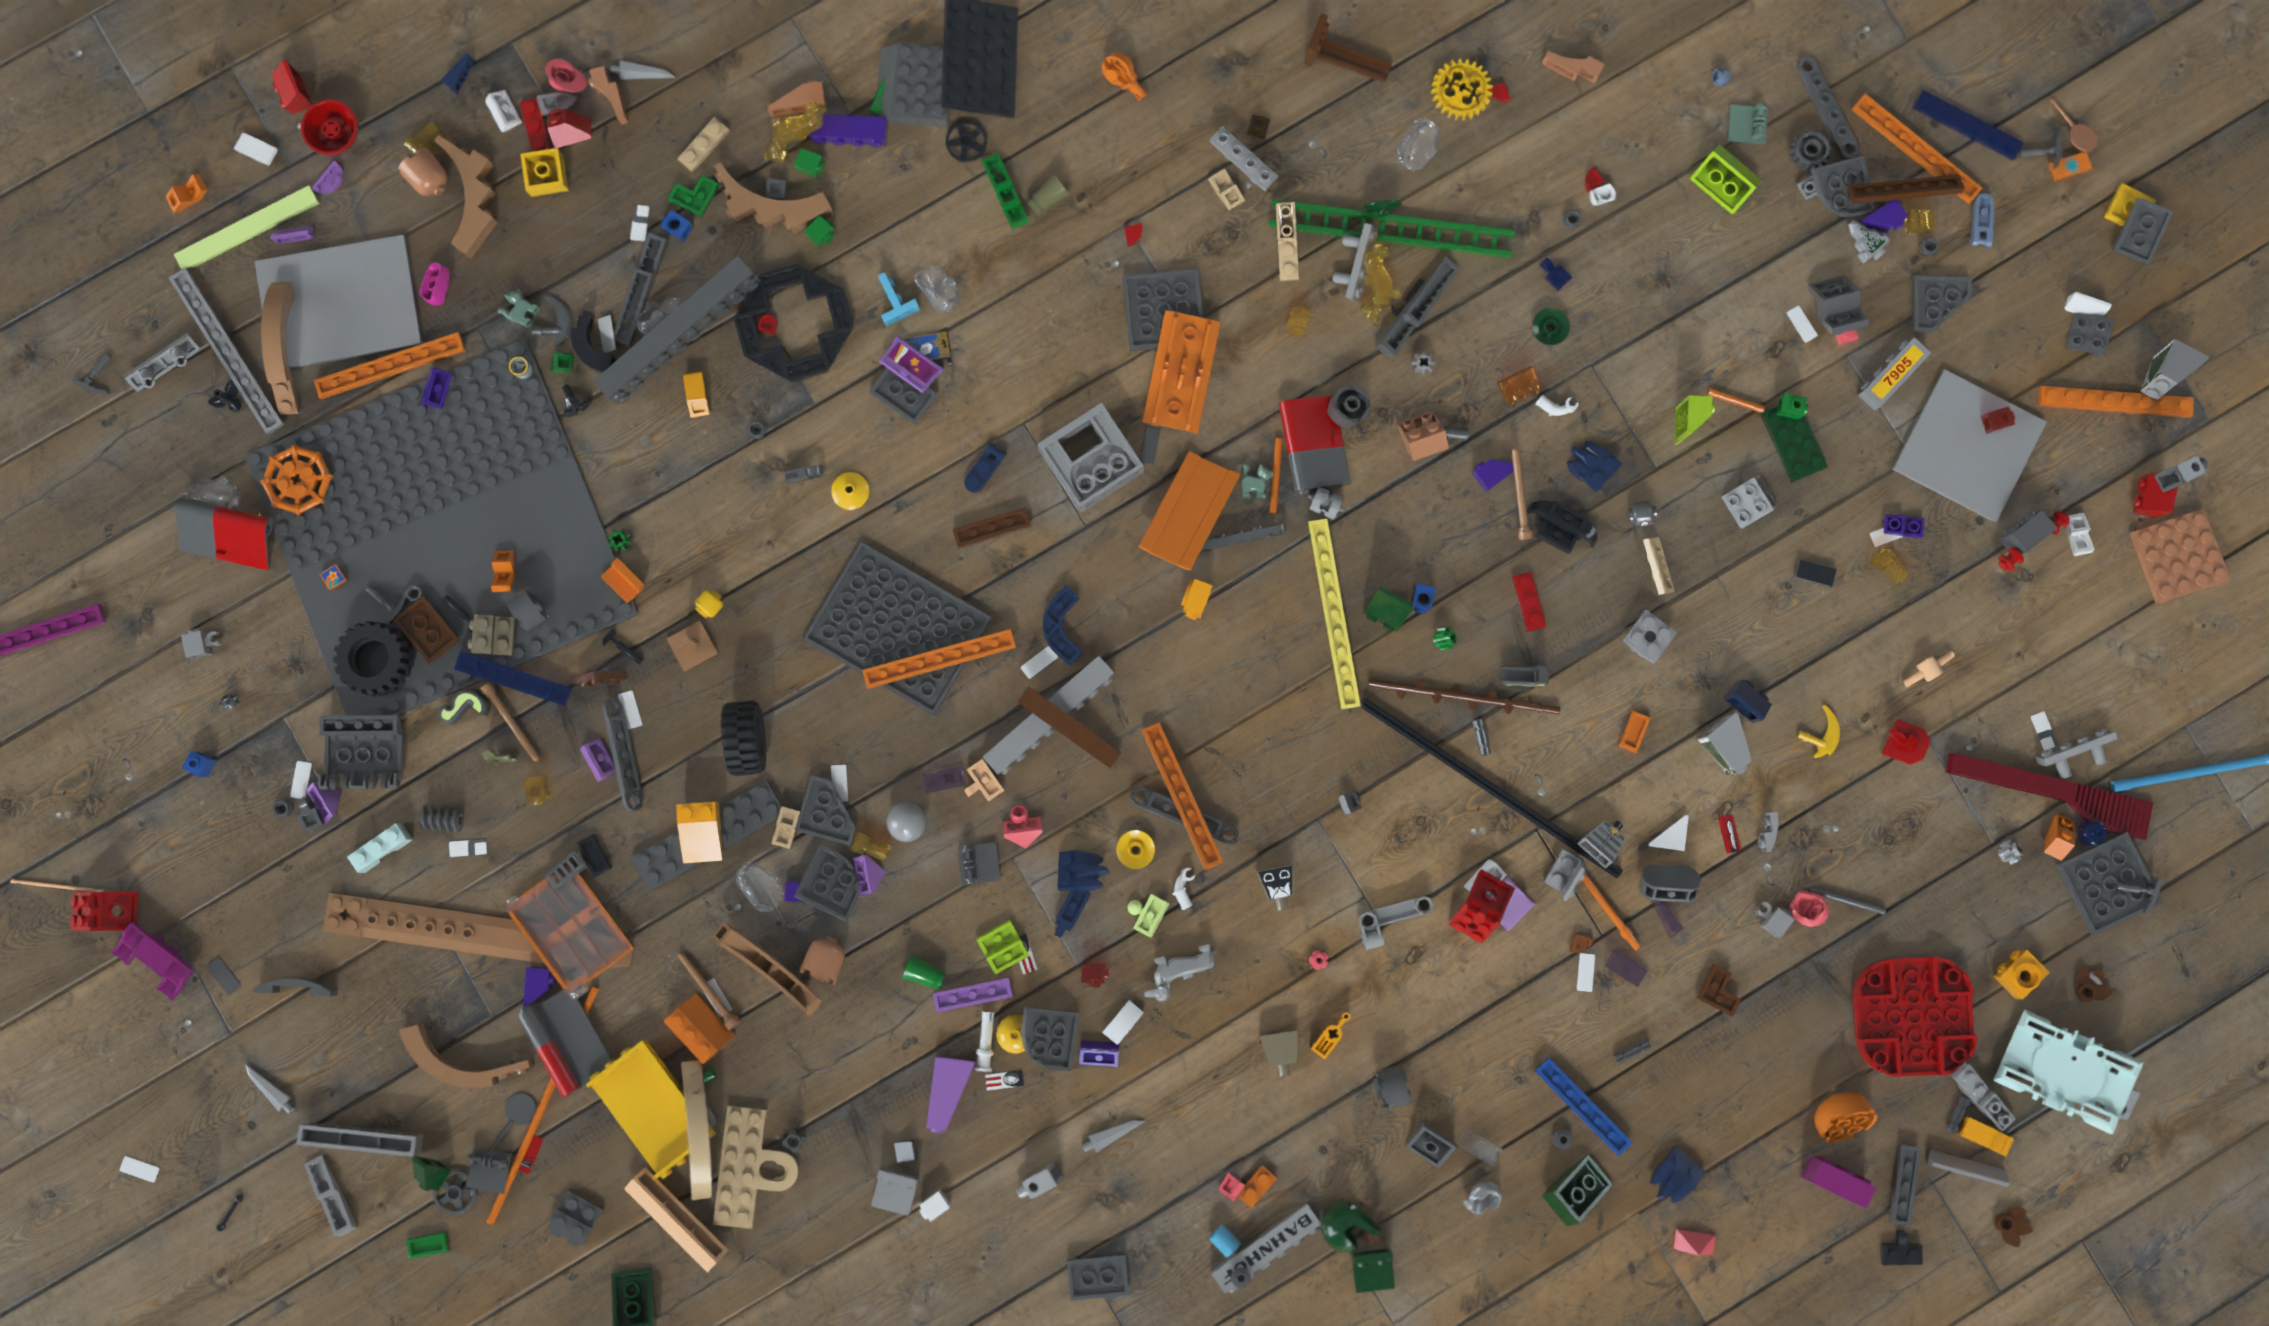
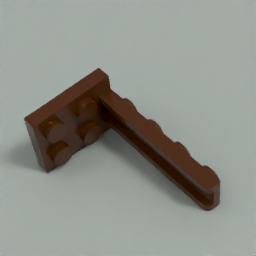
[1305,13,1392,83]

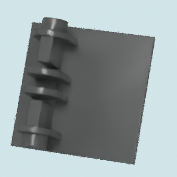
[2065,313,2115,357]
[958,842,1001,885]
[466,1148,512,1194]

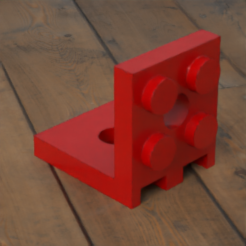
[1448,869,1515,944]
[70,891,139,931]

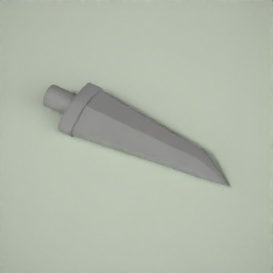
[610,60,676,80]
[245,1064,295,1114]
[1082,1120,1145,1153]

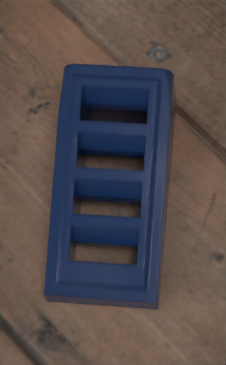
[442,53,475,95]

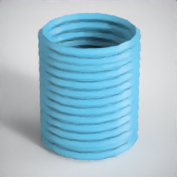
[1209,1225,1241,1258]

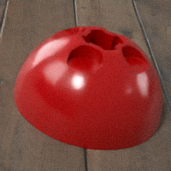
[301,100,358,156]

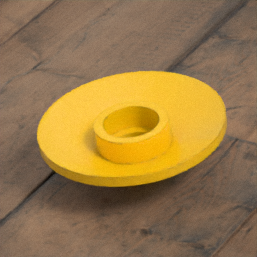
[831,472,869,510]
[1116,830,1155,869]

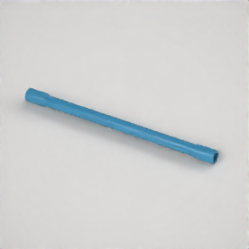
[2110,753,2269,792]

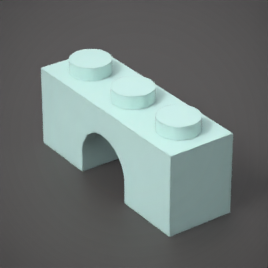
[347,823,413,873]

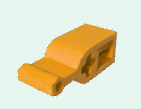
[1309,1011,1350,1059]
[1957,1116,2014,1156]

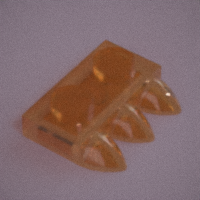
[1497,366,1540,407]

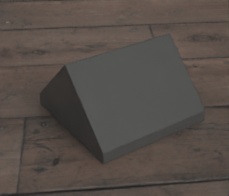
[1406,1121,1458,1168]

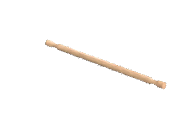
[10,879,104,892]

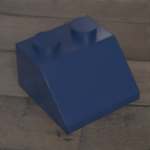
[1723,679,1772,723]

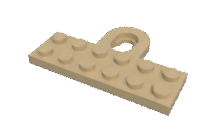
[713,1105,799,1229]

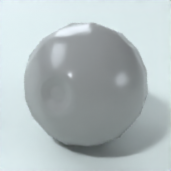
[886,802,927,842]

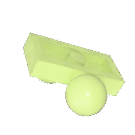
[1128,894,1169,938]

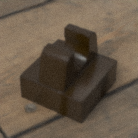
[1247,114,1270,139]

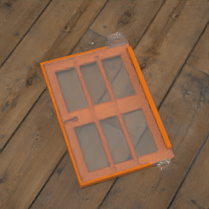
[505,864,634,1001]

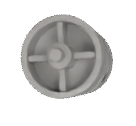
[1308,487,1345,520]

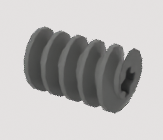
[420,805,464,832]

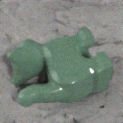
[498,289,540,328]
[1241,463,1273,500]

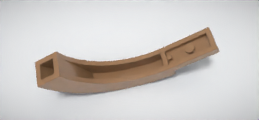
[261,281,300,415]
[399,1023,534,1088]

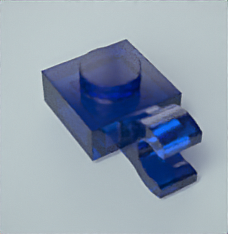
[1540,257,1573,292]

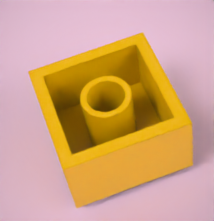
[520,148,569,197]

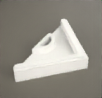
[1648,815,1689,851]

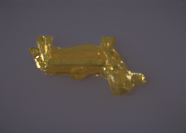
[763,101,827,163]
[1361,243,1402,326]

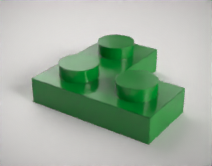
[668,175,720,218]

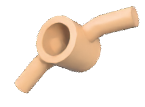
[1903,651,1955,687]

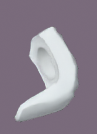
[1589,184,1616,206]

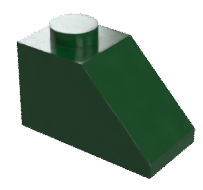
[412,1155,451,1191]

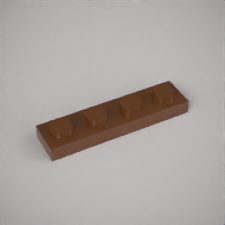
[952,507,1031,549]

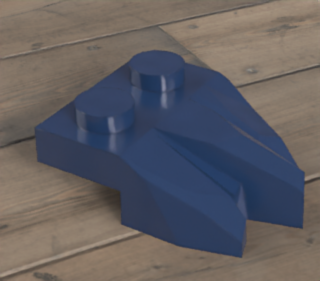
[1567,440,1622,492]
[1057,850,1110,892]
[1649,1146,1706,1203]

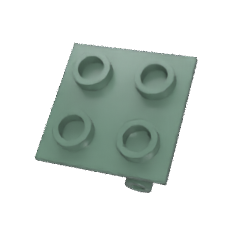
[1728,103,1768,144]

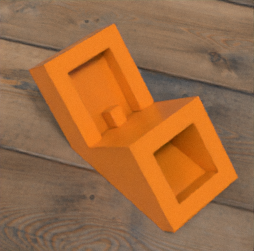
[166,174,207,213]
[491,550,515,592]

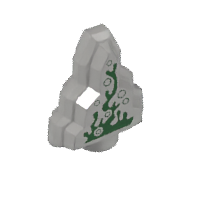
[1848,220,1892,263]

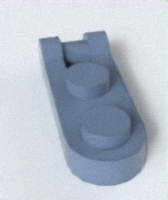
[1970,194,1994,247]

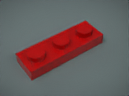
[520,98,552,152]
[1512,572,1547,632]

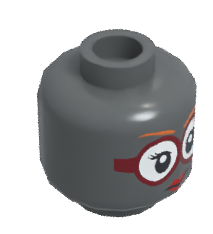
[1629,501,1658,527]

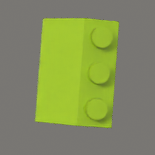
[1690,144,1763,215]
[1674,395,1715,444]

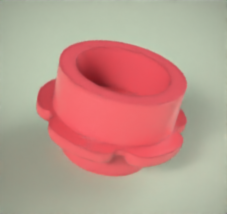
[1010,805,1029,823]
[1309,950,1328,970]

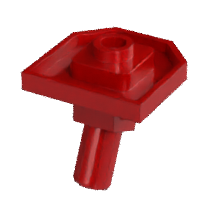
[1882,719,1931,765]

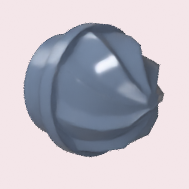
[1711,67,1731,87]

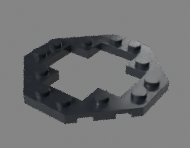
[734,264,854,383]

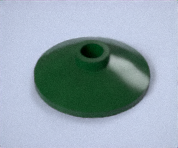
[1364,200,1402,216]
[1532,308,1570,346]

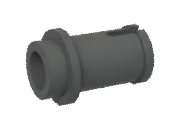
[1445,425,1469,441]

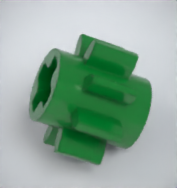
[607,529,632,553]
[1433,627,1457,651]

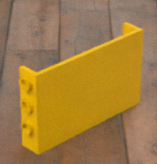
[586,1040,716,1179]

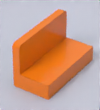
[601,558,644,603]

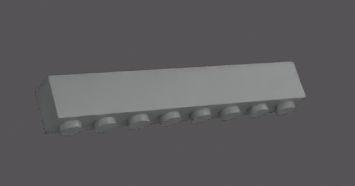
[983,656,1114,775]

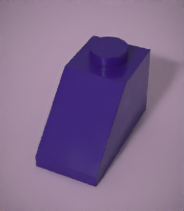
[1861,200,1909,232]
[1472,460,1514,492]
[523,967,556,1007]

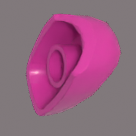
[419,263,451,306]

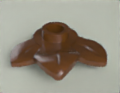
[2075,967,2113,1002]
[1994,1207,2033,1247]

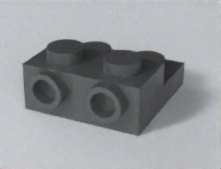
[547,1190,604,1247]

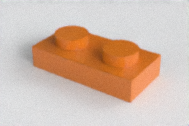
[1238,1165,1277,1208]

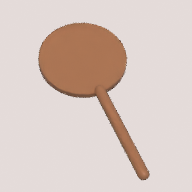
[2051,99,2098,152]

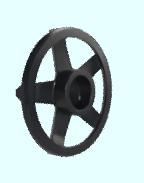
[945,121,988,163]

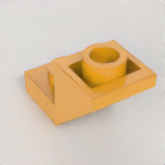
[683,371,710,418]

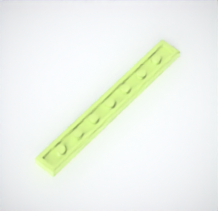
[174,185,319,270]

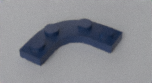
[1043,585,1082,667]

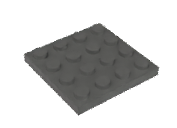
[1123,269,1203,351]
[2056,832,2163,936]

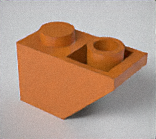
[2044,813,2075,861]

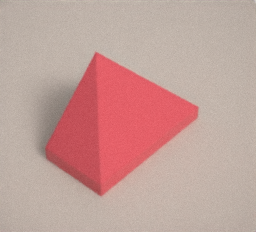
[1003,816,1042,848]
[1673,1229,1716,1255]

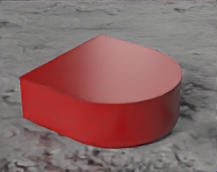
[757,314,778,336]

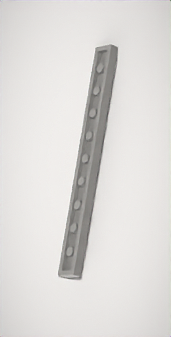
[169,268,285,435]

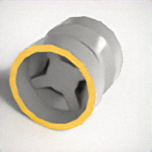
[509,357,533,379]

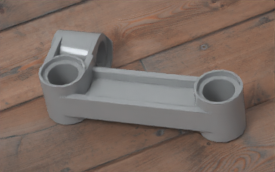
[1358,896,1433,950]

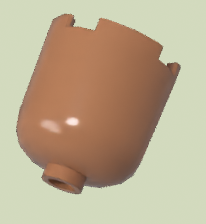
[398,147,448,196]
[799,936,845,986]

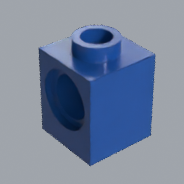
[661,210,694,243]
[1411,583,1436,614]
[182,751,217,777]

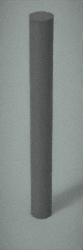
[1808,886,1886,915]

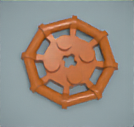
[260,444,333,515]

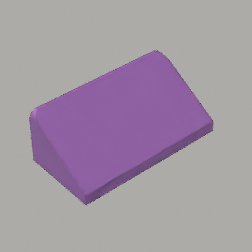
[270,225,315,244]
[580,738,616,782]

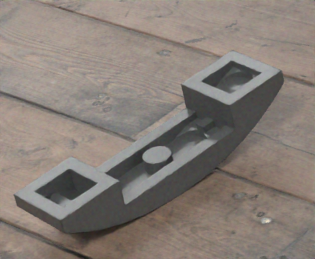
[253,978,337,996]

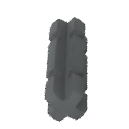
[1473,718,1491,756]
[1613,1040,1651,1064]
[1946,1096,1971,1134]

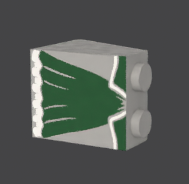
[2140,339,2209,400]
[1697,712,1752,775]

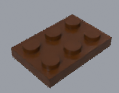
[393,596,461,664]

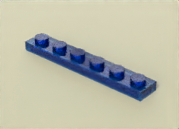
[1912,90,2024,161]
[454,651,572,706]

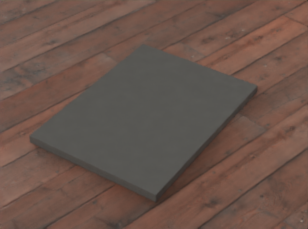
[803,541,993,716]

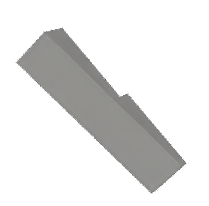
[304,1155,358,1237]

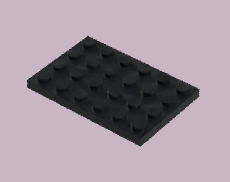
[941,0,1018,119]

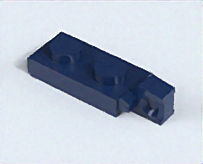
[1054,890,1091,938]

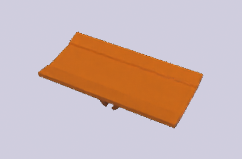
[1142,310,1221,434]
[1139,451,1241,571]

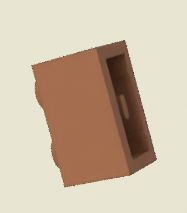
[1397,411,1449,461]

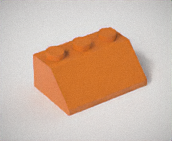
[663,993,736,1064]

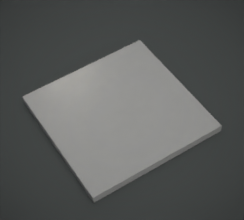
[1892,369,2047,522]

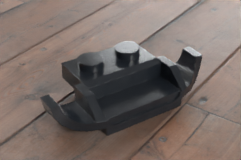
[1526,500,1598,554]

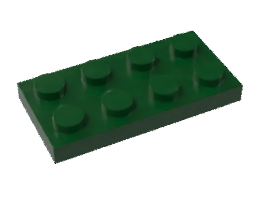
[1760,406,1828,483]

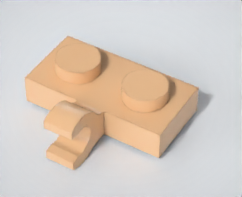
[964,759,1004,802]

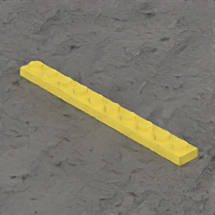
[1308,518,1361,710]

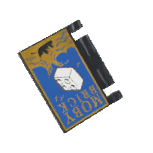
[902,331,952,367]

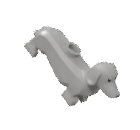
[1144,944,1217,1001]

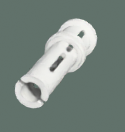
[975,1012,994,1072]

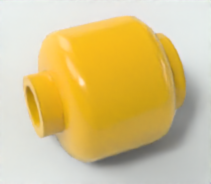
[695,590,723,618]

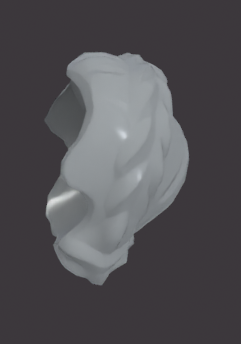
[1463,1181,1502,1215]

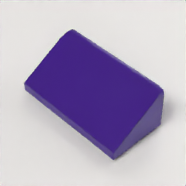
[421,367,452,409]
[1079,1040,1119,1067]

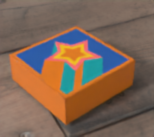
[319,564,348,591]

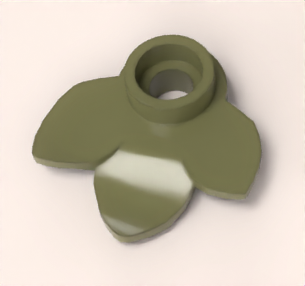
[481,749,518,766]

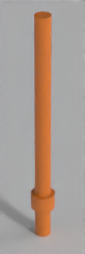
[1582,874,1641,951]

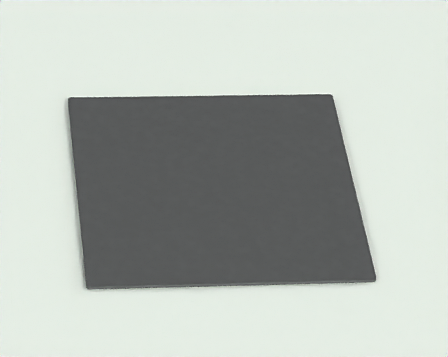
[245,340,638,716]

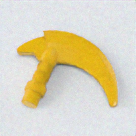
[1797,705,1840,758]

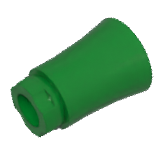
[901,954,946,990]

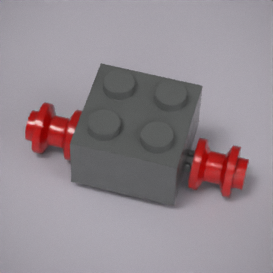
[1998,510,2070,572]

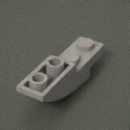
[1951,1062,2016,1132]

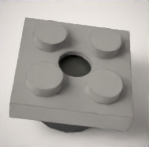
[1622,610,1677,664]

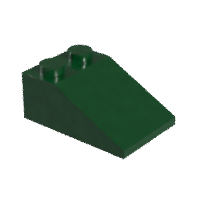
[1363,586,1414,632]
[1542,1155,1613,1226]
[611,1268,657,1326]

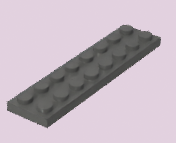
[632,780,782,891]

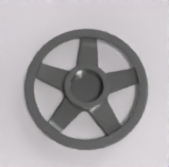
[433,1170,478,1215]

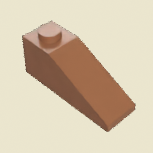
[768,80,827,116]

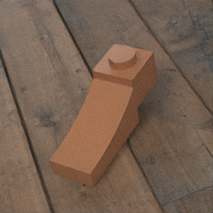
[1542,51,1605,83]
[588,66,629,125]

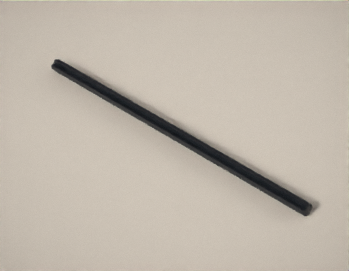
[1361,699,1623,878]

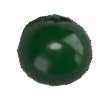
[1321,1198,1381,1253]

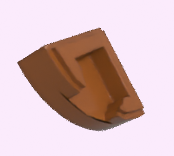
[1569,933,1594,953]

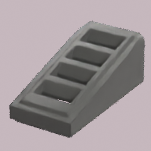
[544,850,588,891]

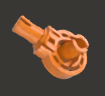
[1102,52,1148,101]

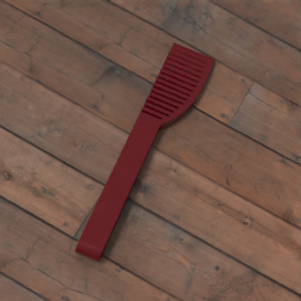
[1945,753,2154,840]

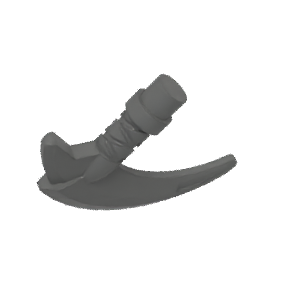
[531,295,572,346]

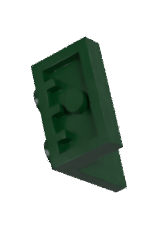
[1351,1248,1395,1293]

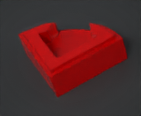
[1488,82,1511,102]
[1585,166,1605,193]
[1124,223,1143,247]

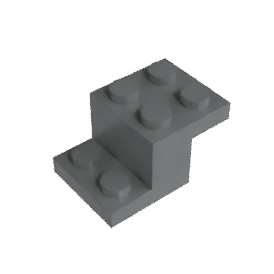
[1809,275,1869,335]

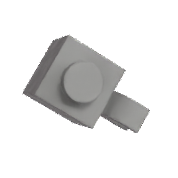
[181,629,221,659]
[1755,902,1794,938]

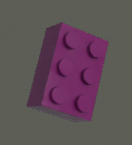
[1801,1156,1876,1209]

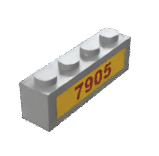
[1858,337,1931,411]

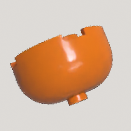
[1814,1092,1877,1142]

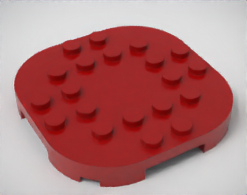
[1852,957,1977,1077]

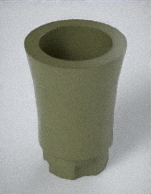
[1026,174,1070,215]

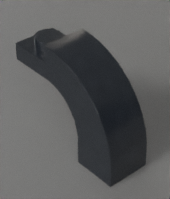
[571,310,616,374]

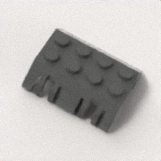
[318,715,404,790]

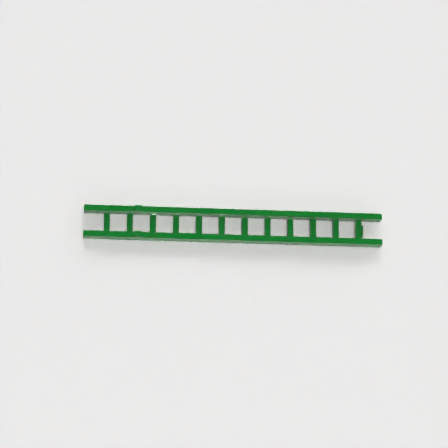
[1268,199,1515,259]

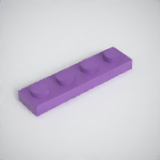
[933,978,1013,1013]

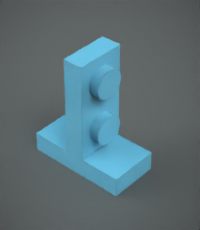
[878,272,920,327]

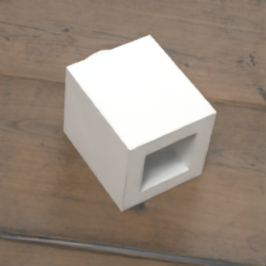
[919,1189,951,1222]

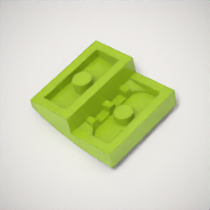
[976,919,1029,975]

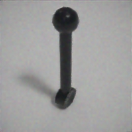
[216,1195,243,1231]

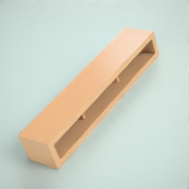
[625,1167,728,1272]

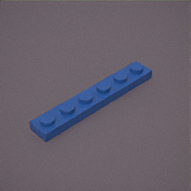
[1534,1057,1633,1156]

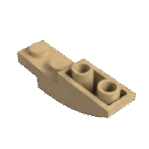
[1276,202,1299,281]

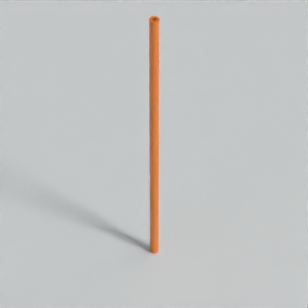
[486,986,599,1225]

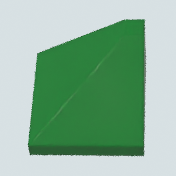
[550,352,573,373]

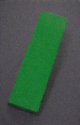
[981,153,1029,230]

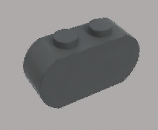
[1639,864,1701,903]

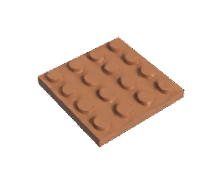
[2129,508,2231,605]

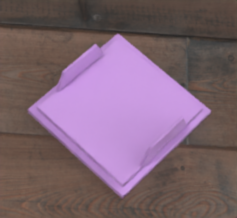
[1489,877,1535,931]

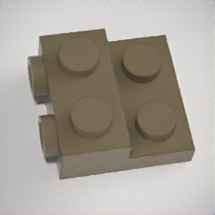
[468,614,516,656]

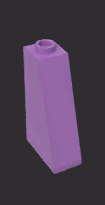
[926,1056,976,1133]

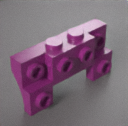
[111,922,195,1001]

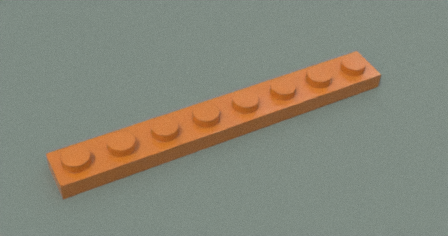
[1851,94,1982,204]
[314,332,466,399]
[2038,386,2194,418]
[862,629,1016,689]
[1141,722,1223,870]

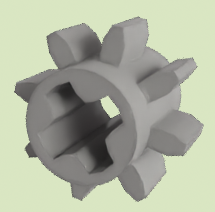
[1411,351,1436,376]
[1998,839,2024,865]

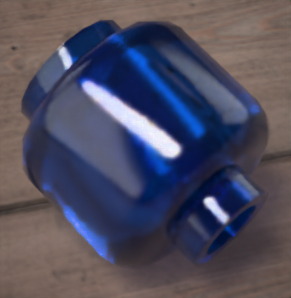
[2077,820,2107,846]

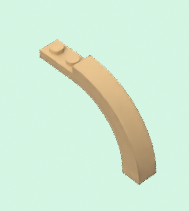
[681,1060,712,1200]

